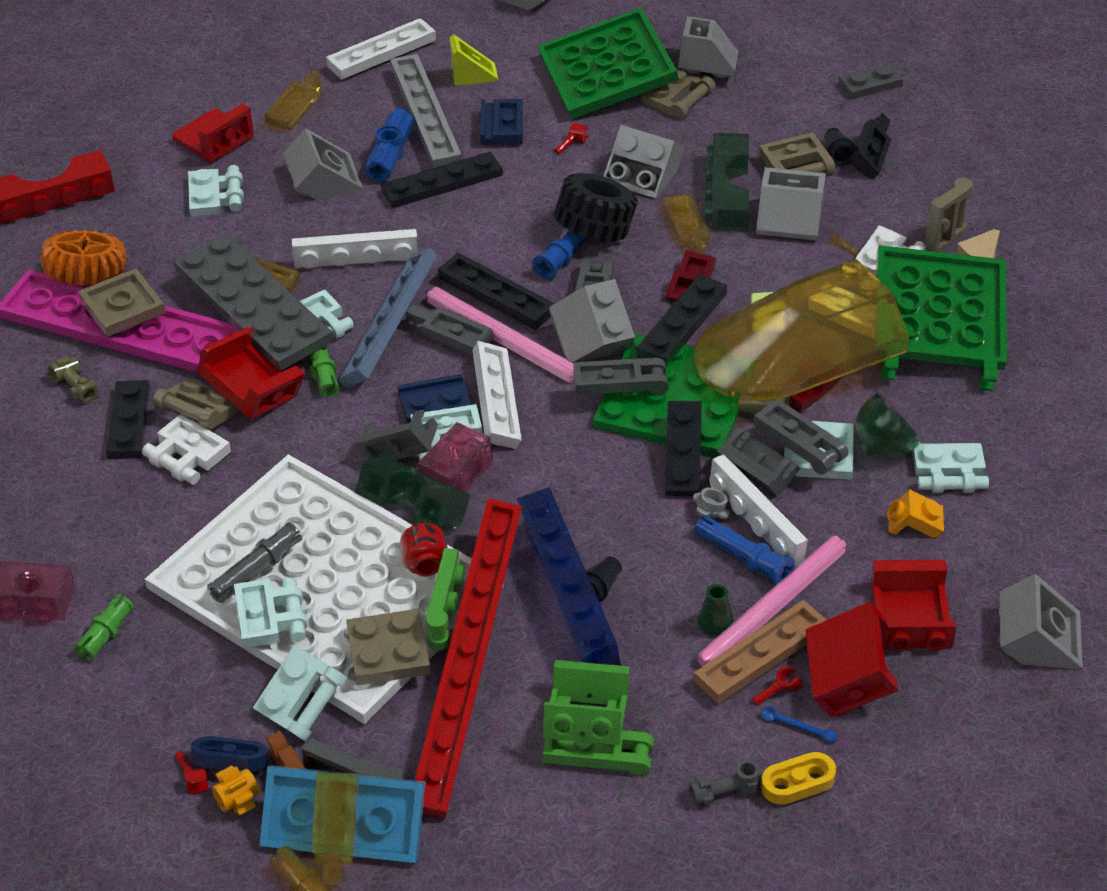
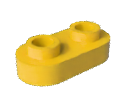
[761,752,836,805]

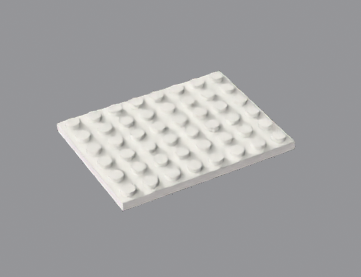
[145,454,504,724]

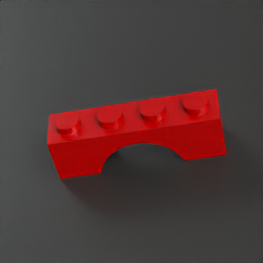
[0,150,115,224]

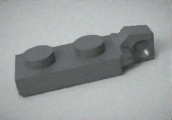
[406,304,493,356]

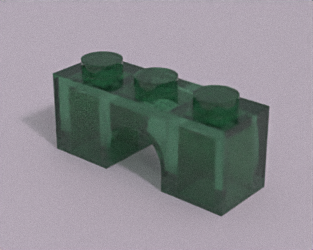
[355,456,471,532]

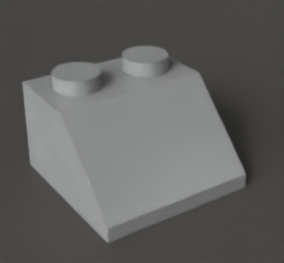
[283,128,364,200]
[549,279,635,363]
[999,574,1083,670]

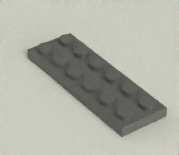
[174,233,334,371]

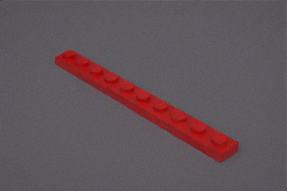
[415,498,522,819]

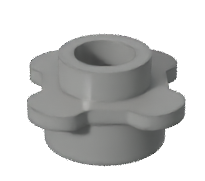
[693,487,730,519]

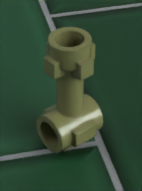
[48,356,98,403]

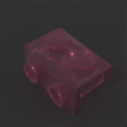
[418,422,493,501]

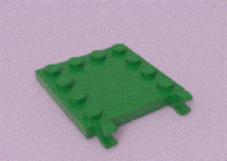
[873,245,1007,391]

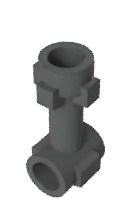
[689,760,763,806]

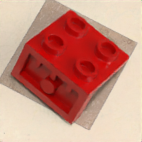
[172,103,254,163]

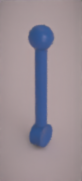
[761,706,837,744]

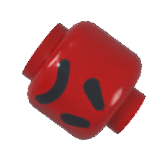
[399,523,448,576]

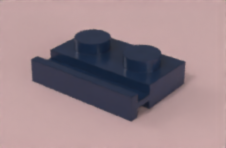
[480,99,523,145]
[397,374,472,423]

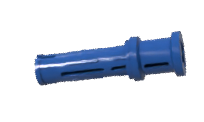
[532,231,587,280]
[694,515,795,586]

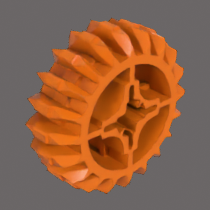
[40,229,127,287]

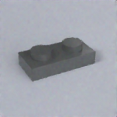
[838,63,903,100]

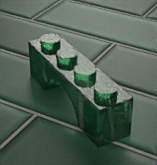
[705,133,749,232]

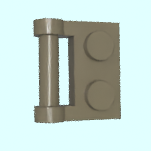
[641,68,716,119]
[759,132,835,175]
[925,178,973,252]
[153,378,240,429]

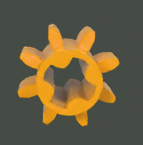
[211,766,260,816]

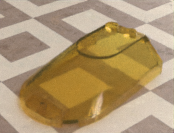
[694,259,909,401]

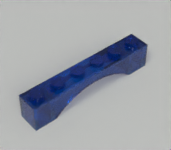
[517,487,622,666]

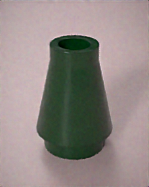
[697,584,734,635]

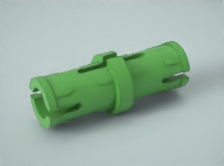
[308,345,340,398]
[73,595,134,662]

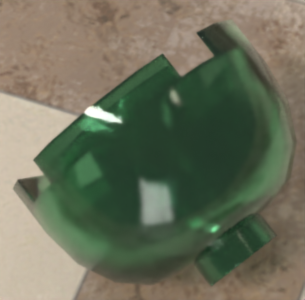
[856,392,922,460]

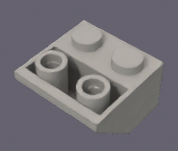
[678,16,738,78]
[603,125,685,199]
[756,167,826,241]

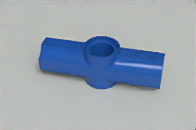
[365,108,414,183]

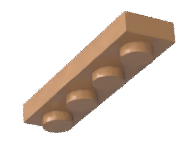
[693,600,826,704]

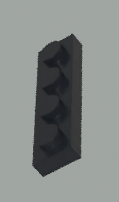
[381,151,503,208]
[438,253,555,330]
[637,274,727,367]

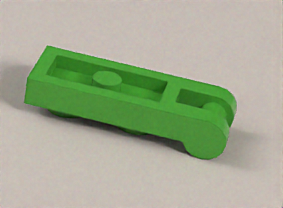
[426,548,465,650]
[543,730,654,776]

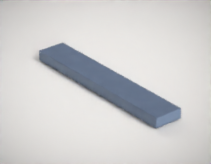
[338,248,437,388]

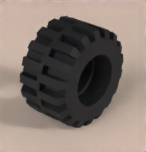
[554,173,638,242]

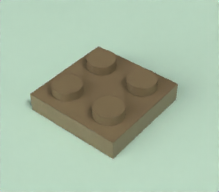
[78,268,166,337]
[346,609,431,686]

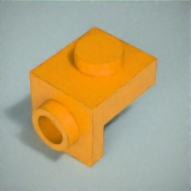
[887,489,944,538]

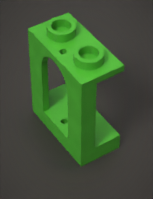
[543,660,630,745]

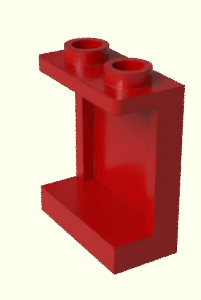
[196,327,305,420]
[870,560,956,652]
[805,601,899,717]

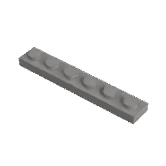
[390,54,462,168]

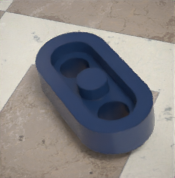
[191,736,267,775]

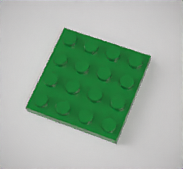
[537,7,679,119]
[593,334,758,457]

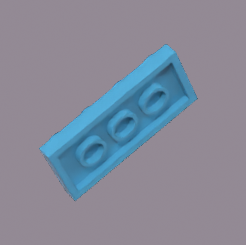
[260,766,426,863]

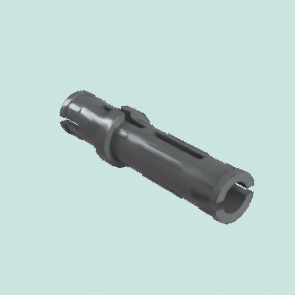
[207,522,302,603]

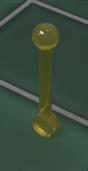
[830,233,860,255]

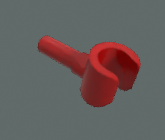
[554,123,589,155]
[752,666,803,706]
[175,751,209,794]

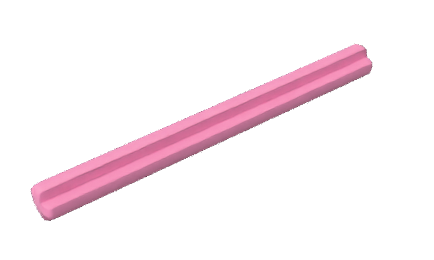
[427,287,574,383]
[698,536,846,667]

